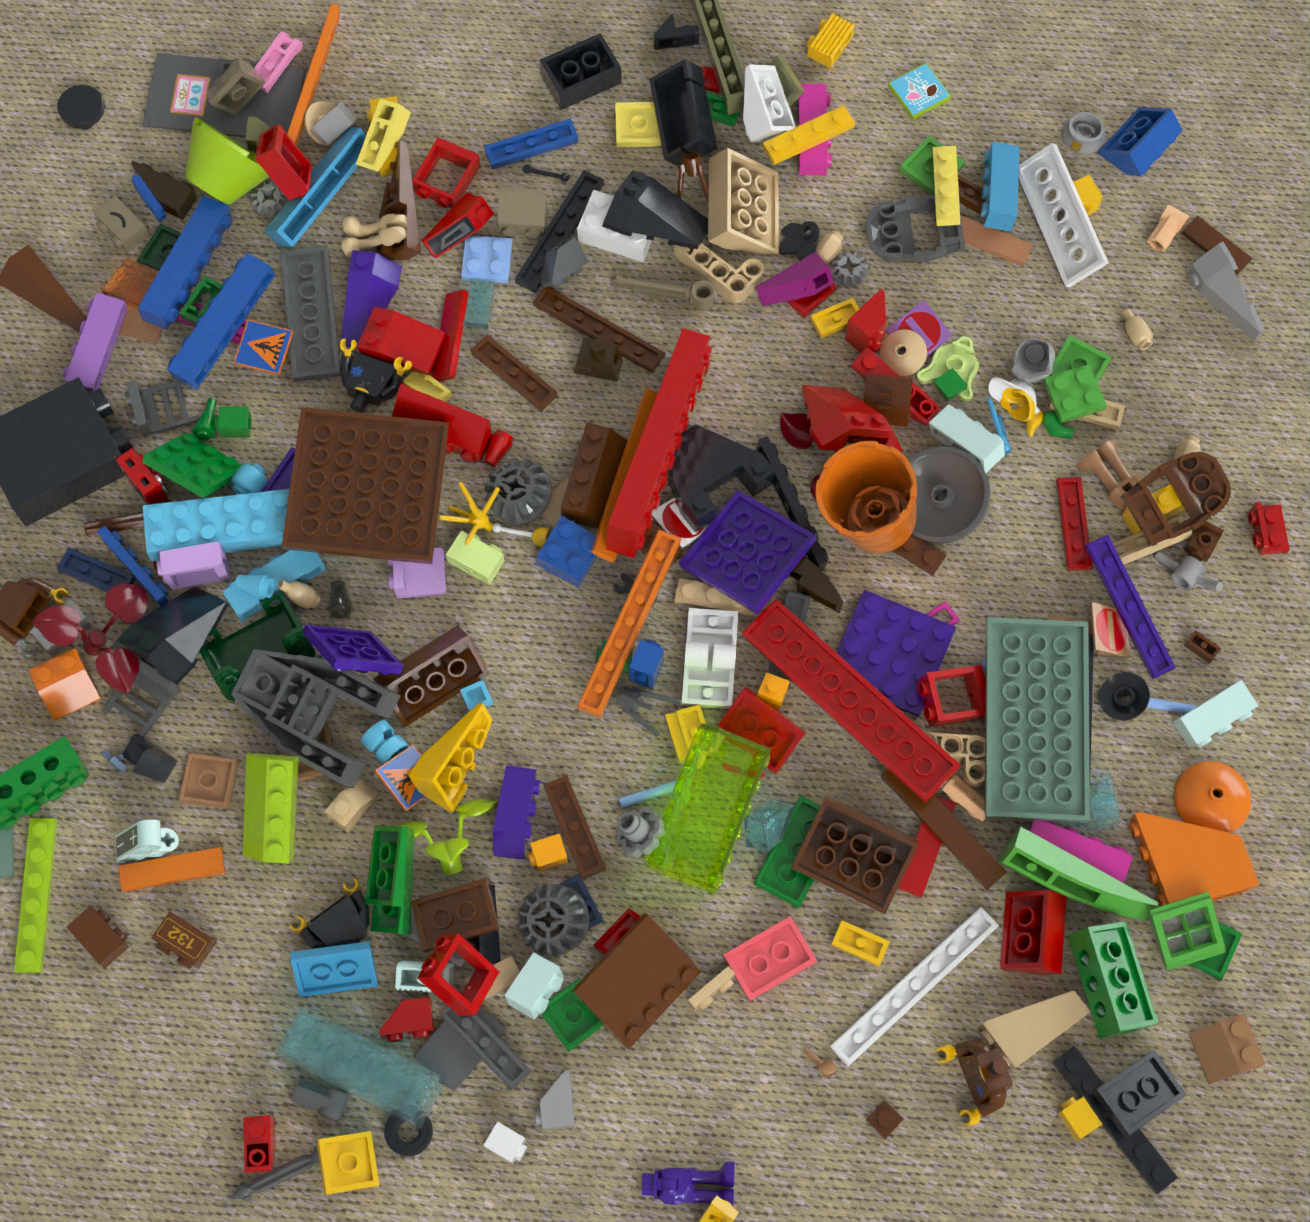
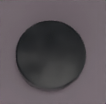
[57,85,105,130]

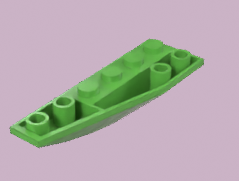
[996,827,1158,921]

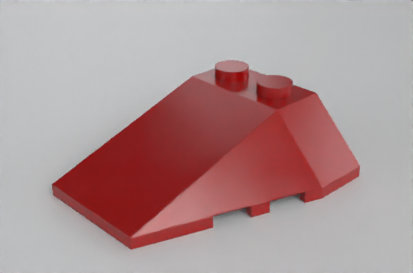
[801,385,903,453]

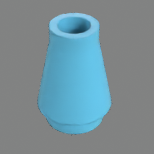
[235,575,275,599]

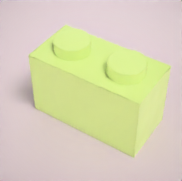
[446,531,505,585]

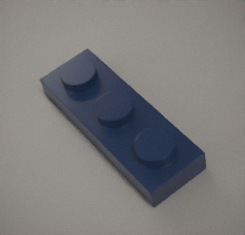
[57,547,136,592]

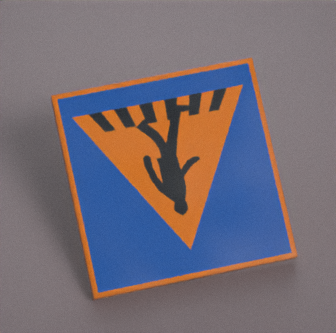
[234,320,294,376]
[374,745,426,812]

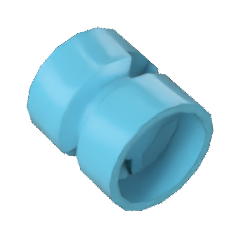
[361,720,409,765]

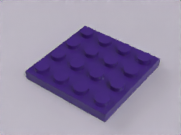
[679,490,817,615]
[837,590,956,717]

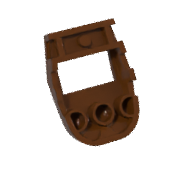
[1120,452,1231,546]

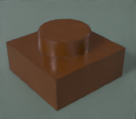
[865,1100,904,1139]

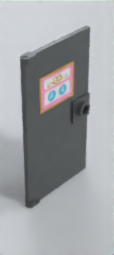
[143,53,305,137]

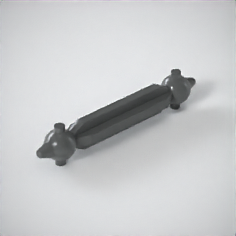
[231,1146,320,1202]

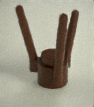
[677,153,709,202]

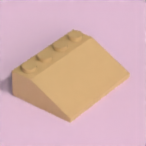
[708,148,779,255]

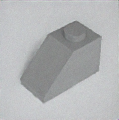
[535,1071,575,1131]

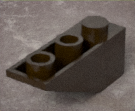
[131,161,197,220]

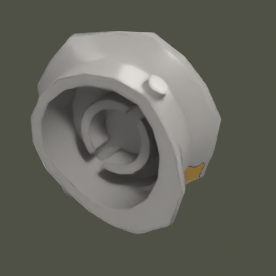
[1062,112,1106,154]

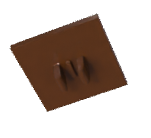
[864,374,913,427]

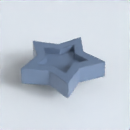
[101,750,127,772]

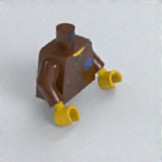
[936,1039,1012,1126]

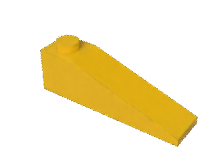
[408,703,493,813]

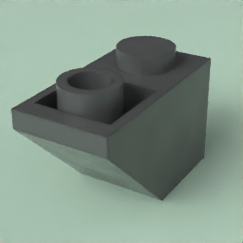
[541,237,588,288]

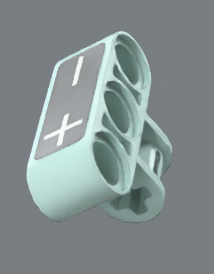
[115,820,179,864]

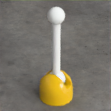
[492,523,551,547]

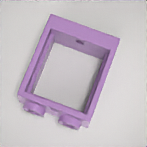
[157,541,231,590]

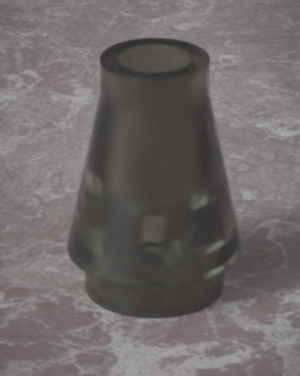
[328,580,353,619]

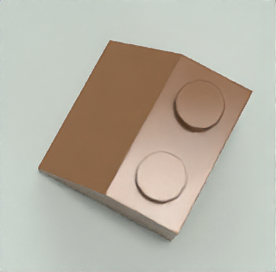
[1189,1013,1265,1085]

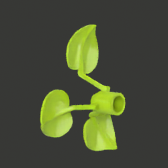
[398,799,499,875]

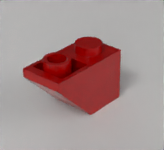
[379,997,435,1043]
[243,1115,276,1173]

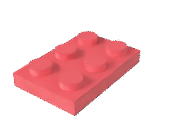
[723,916,817,1002]

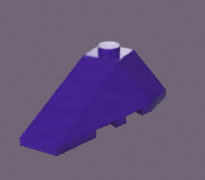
[341,250,402,348]

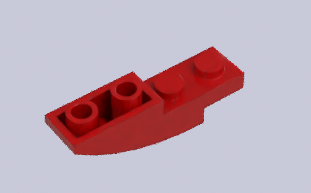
[850,347,941,426]

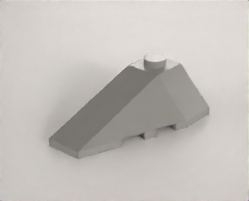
[1188,242,1264,342]

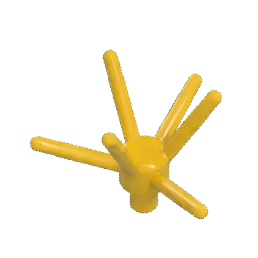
[439,482,500,545]

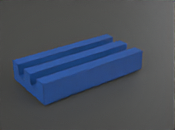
[131,174,167,221]

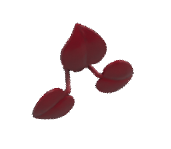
[780,412,891,501]
[32,584,148,694]

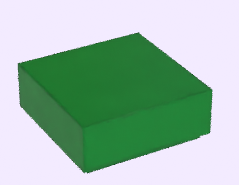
[933,368,967,401]

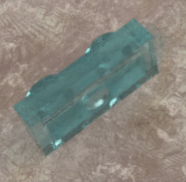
[464,279,495,328]

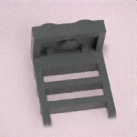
[125,380,199,437]
[102,658,180,737]

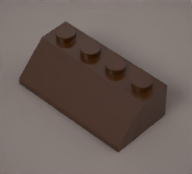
[561,423,627,529]
[373,625,489,728]

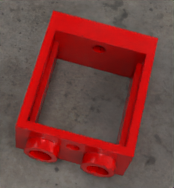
[255,124,313,201]
[412,137,480,208]
[917,665,985,728]
[417,933,500,1016]

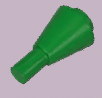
[192,398,217,441]

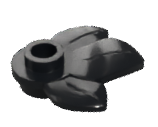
[779,221,820,261]

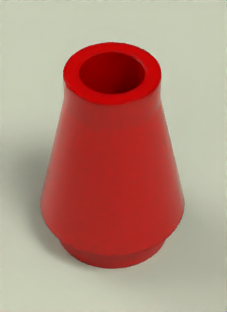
[483,429,514,467]

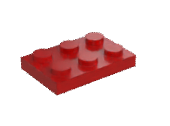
[716,687,806,774]

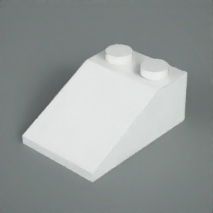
[743,65,796,142]

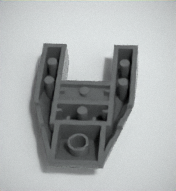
[231,649,400,787]

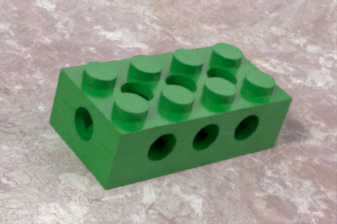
[0,736,89,830]
[1068,921,1159,1039]

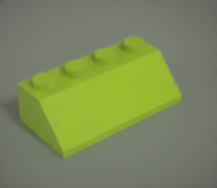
[242,753,299,864]

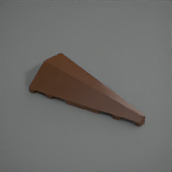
[375,140,421,260]
[0,244,87,332]

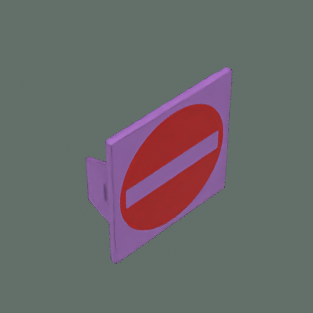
[887,300,953,356]

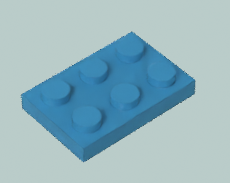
[290,941,378,997]

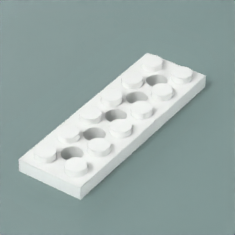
[1018,143,1109,287]

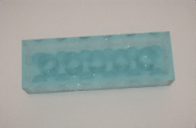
[275,1006,446,1130]

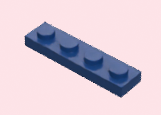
[484,118,579,170]
[97,526,169,606]

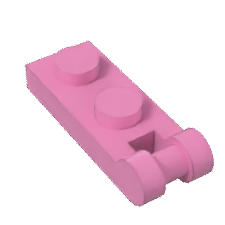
[254,32,303,93]

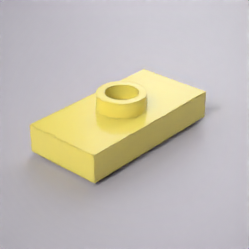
[403,372,452,402]

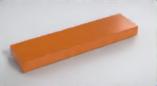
[119,847,226,892]

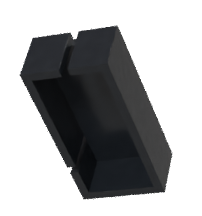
[649,59,717,166]

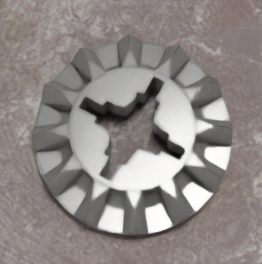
[251,181,288,216]
[830,251,868,286]

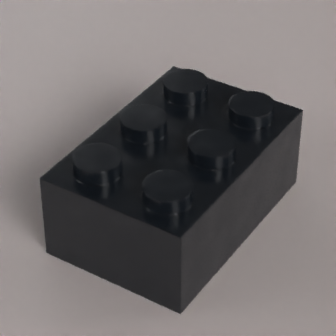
[539,33,622,110]

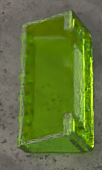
[646,723,771,895]

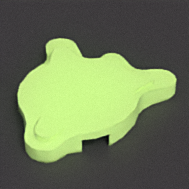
[916,336,979,402]

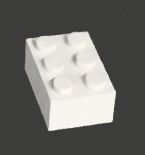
[577,190,652,262]

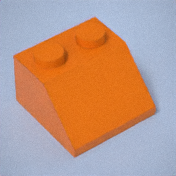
[28,648,101,721]

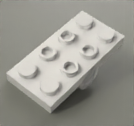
[682,608,738,709]

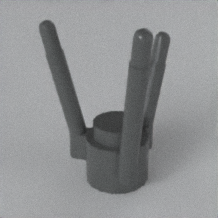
[616,686,682,736]

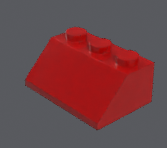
[1000,890,1067,975]

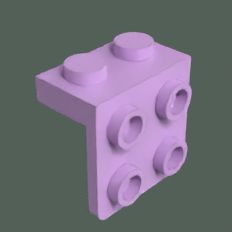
[388,547,446,599]

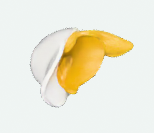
[988,377,1043,437]

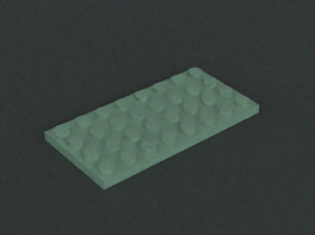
[985,617,1090,823]

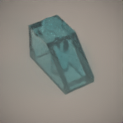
[1080,772,1121,831]
[744,799,794,852]

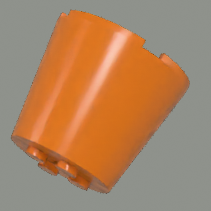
[816,441,917,553]

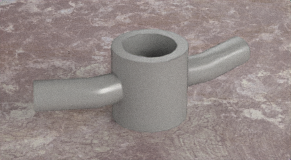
[1154,550,1223,592]

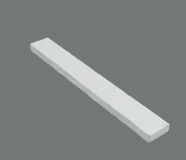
[830,907,999,1067]

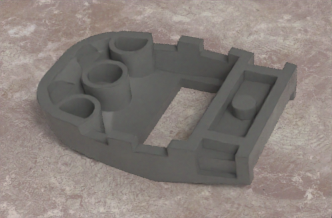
[866,195,965,262]

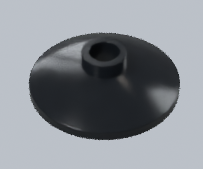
[1099,672,1150,721]

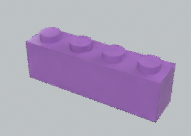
[63,292,128,393]

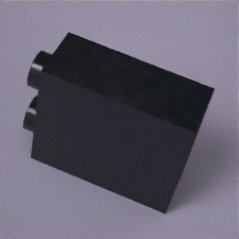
[0,377,135,527]

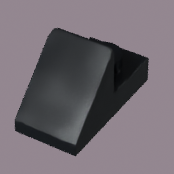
[654,14,699,50]
[122,734,178,783]

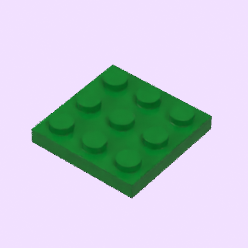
[142,432,241,498]

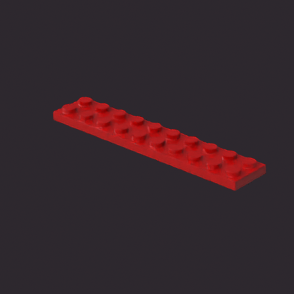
[741,599,961,803]

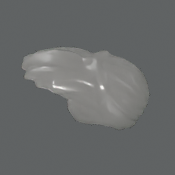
[1012,338,1055,384]

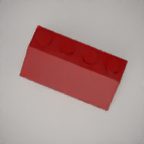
[392,384,492,463]

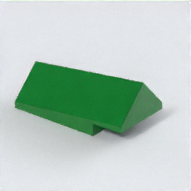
[365,826,415,935]

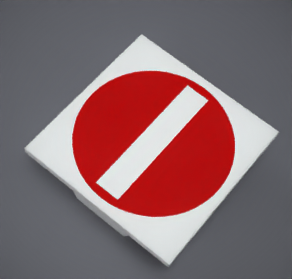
[652,497,710,548]

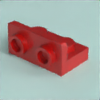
[1248,502,1290,555]

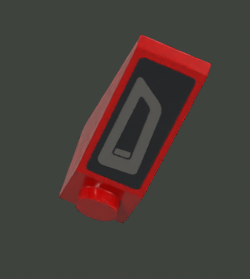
[421,193,494,258]

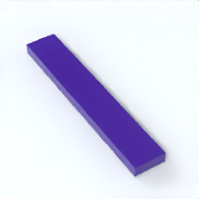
[1084,535,1176,679]

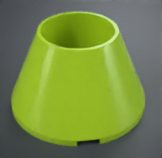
[185,117,270,205]

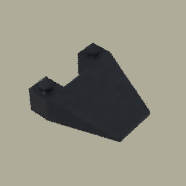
[667,424,776,532]

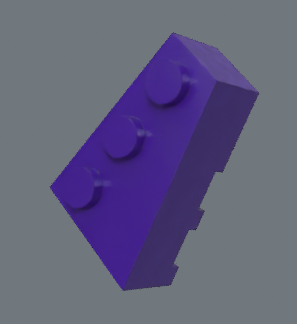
[493,765,541,860]

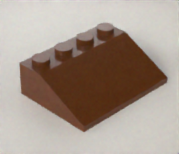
[791,795,920,914]
[572,913,701,1049]

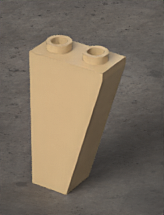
[980,990,1090,1070]

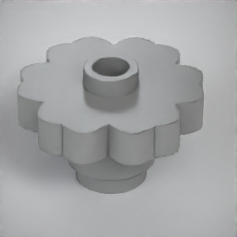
[616,806,665,858]

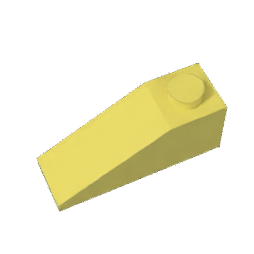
[356,98,411,172]

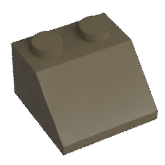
[208,58,266,115]
[498,186,548,239]

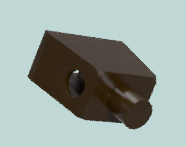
[574,338,623,382]

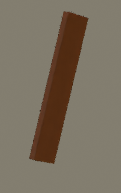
[533,287,665,373]
[881,770,1007,890]

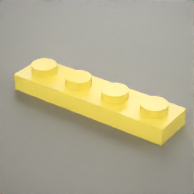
[933,146,960,226]

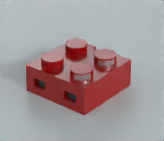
[116,448,169,505]

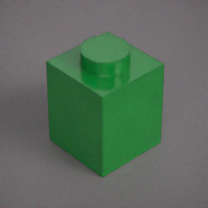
[214,406,252,438]

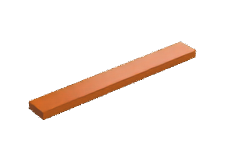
[287,3,340,146]
[591,388,658,563]
[577,529,681,718]

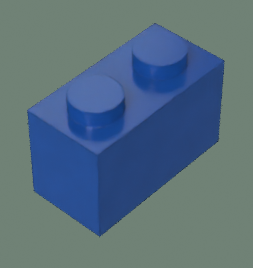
[629,640,664,690]

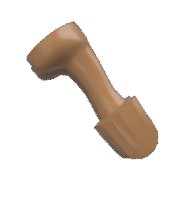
[1076,439,1141,512]

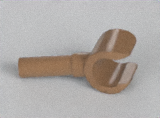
[803,1047,837,1078]

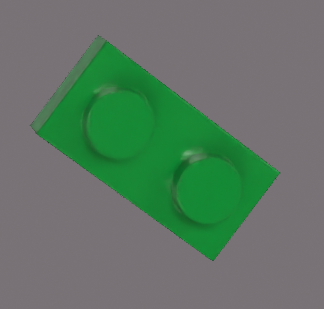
[706,92,741,127]

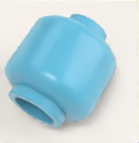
[231,463,268,495]

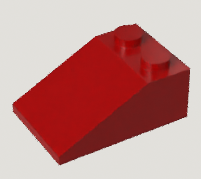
[357,306,446,375]

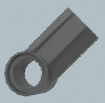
[292,1080,350,1122]

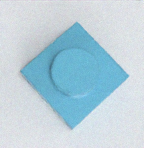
[460,680,494,712]

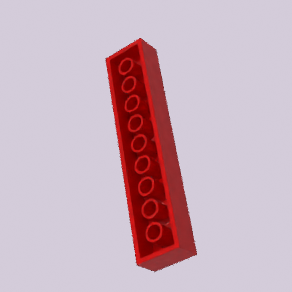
[606,328,713,558]

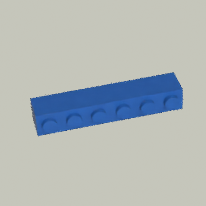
[138,196,233,330]
[167,253,275,391]

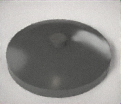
[908,446,991,544]

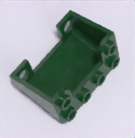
[199,589,315,701]

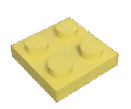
[615,102,662,148]

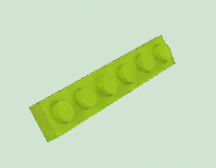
[14,818,57,973]

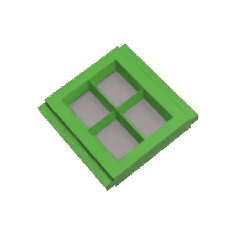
[1148,892,1226,971]

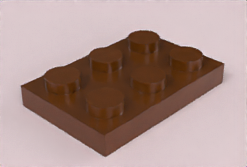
[411,878,500,952]

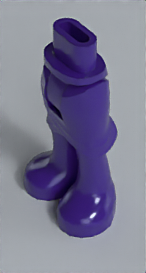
[642,1161,735,1206]

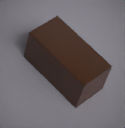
[1184,630,1221,664]

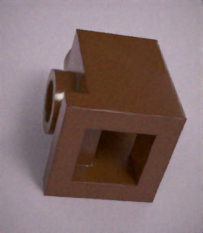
[1184,521,1224,562]

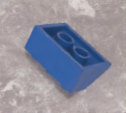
[1097,108,1183,176]

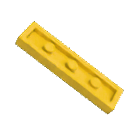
[762,105,855,165]

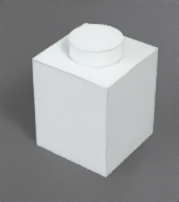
[483,1122,528,1164]

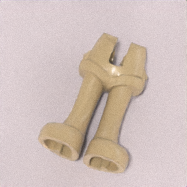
[342,214,407,259]

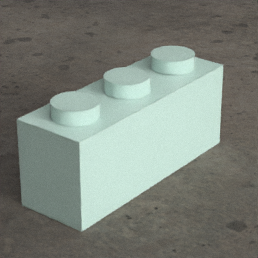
[929,404,1005,473]
[1173,680,1258,748]

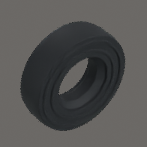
[384,1107,433,1157]

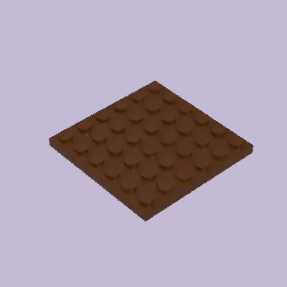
[282,407,449,564]

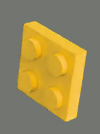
[316,1131,379,1196]

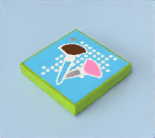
[888,63,951,120]

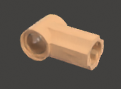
[1147,205,1190,252]

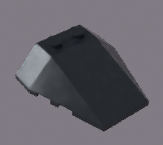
[602,170,708,249]
[112,586,228,685]

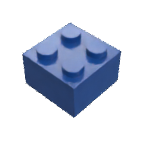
[536,516,598,588]

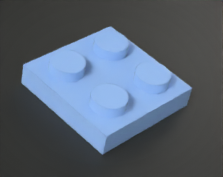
[461,236,513,283]

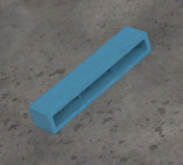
[264,128,366,247]

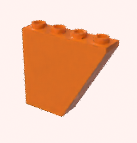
[1129,812,1260,906]

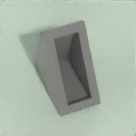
[311,101,356,146]

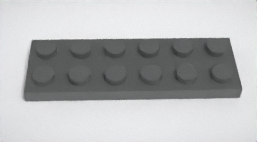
[281,245,341,382]

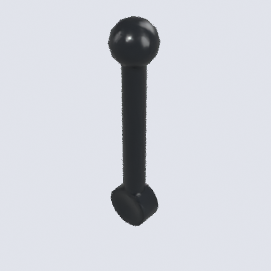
[522,165,569,182]

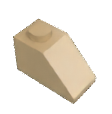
[325,779,381,833]

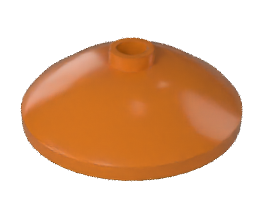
[1174,761,1251,833]

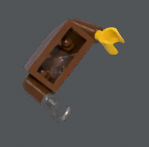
[0,577,69,658]

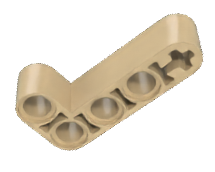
[673,243,763,303]
[925,732,985,788]

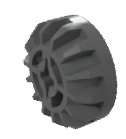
[484,458,552,525]
[517,884,589,955]

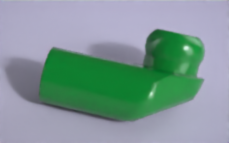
[1042,411,1074,439]

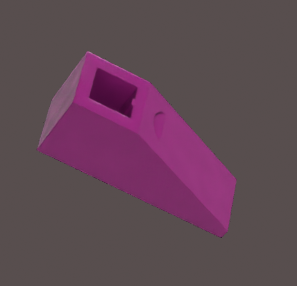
[755,252,834,306]

